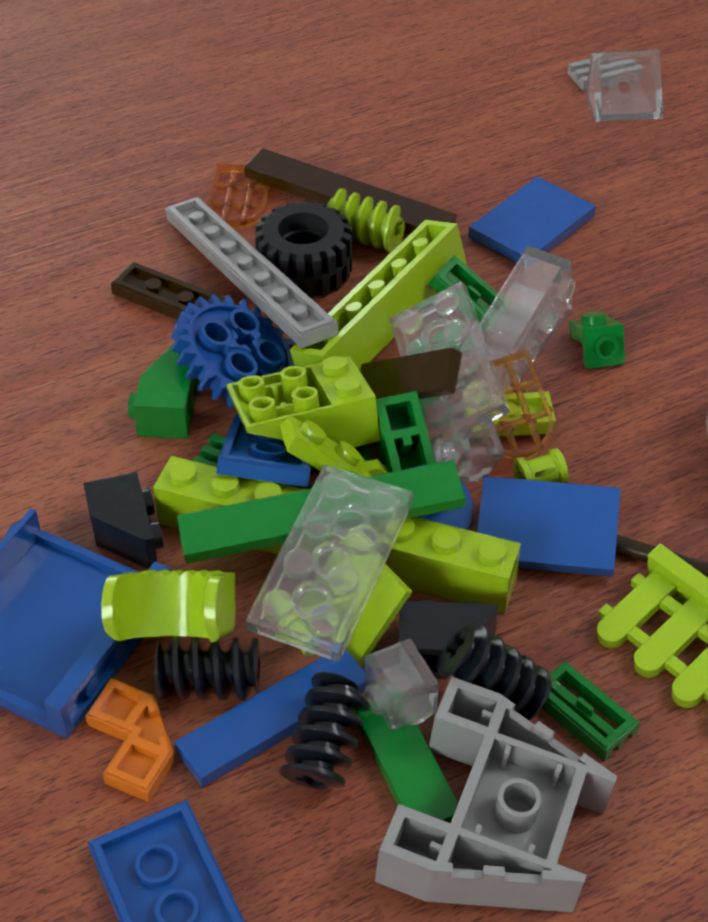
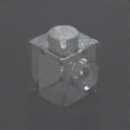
[432,416,505,483]
[365,638,439,731]

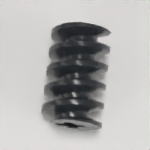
[437,623,552,720]
[155,636,260,701]
[279,672,371,789]

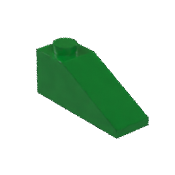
[128,342,200,439]
[374,391,436,473]

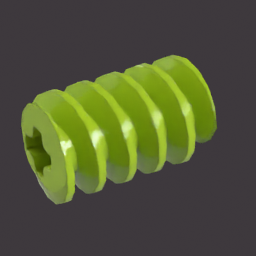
[326,188,405,253]

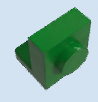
[569,311,625,369]

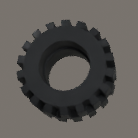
[255,201,352,298]

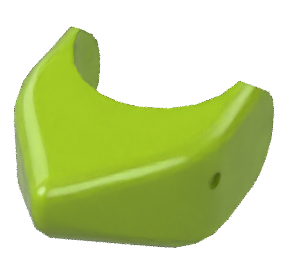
[101,569,236,643]

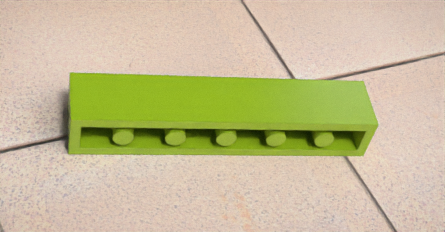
[290,220,467,371]

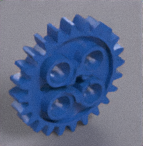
[170,294,295,408]

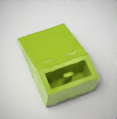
[226,356,380,447]

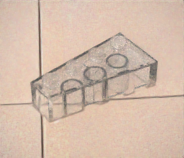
[456,246,576,396]

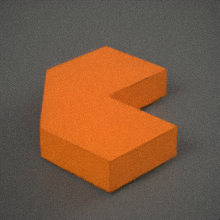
[85,678,175,803]

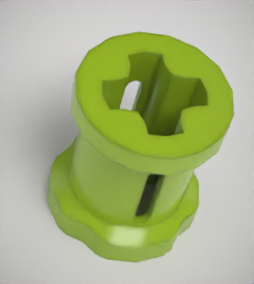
[512,448,569,483]

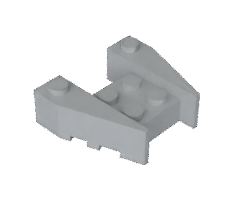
[374,676,617,913]

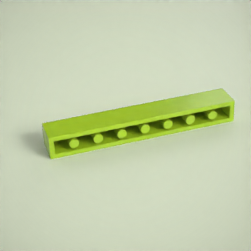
[153,456,521,614]

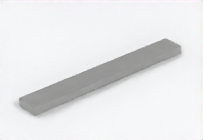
[165,197,339,349]

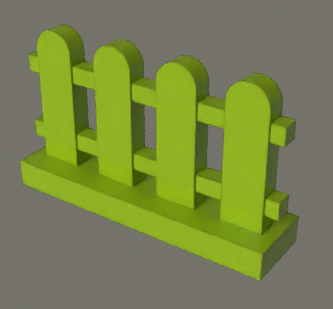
[597,543,708,708]

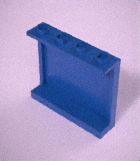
[0,508,172,739]

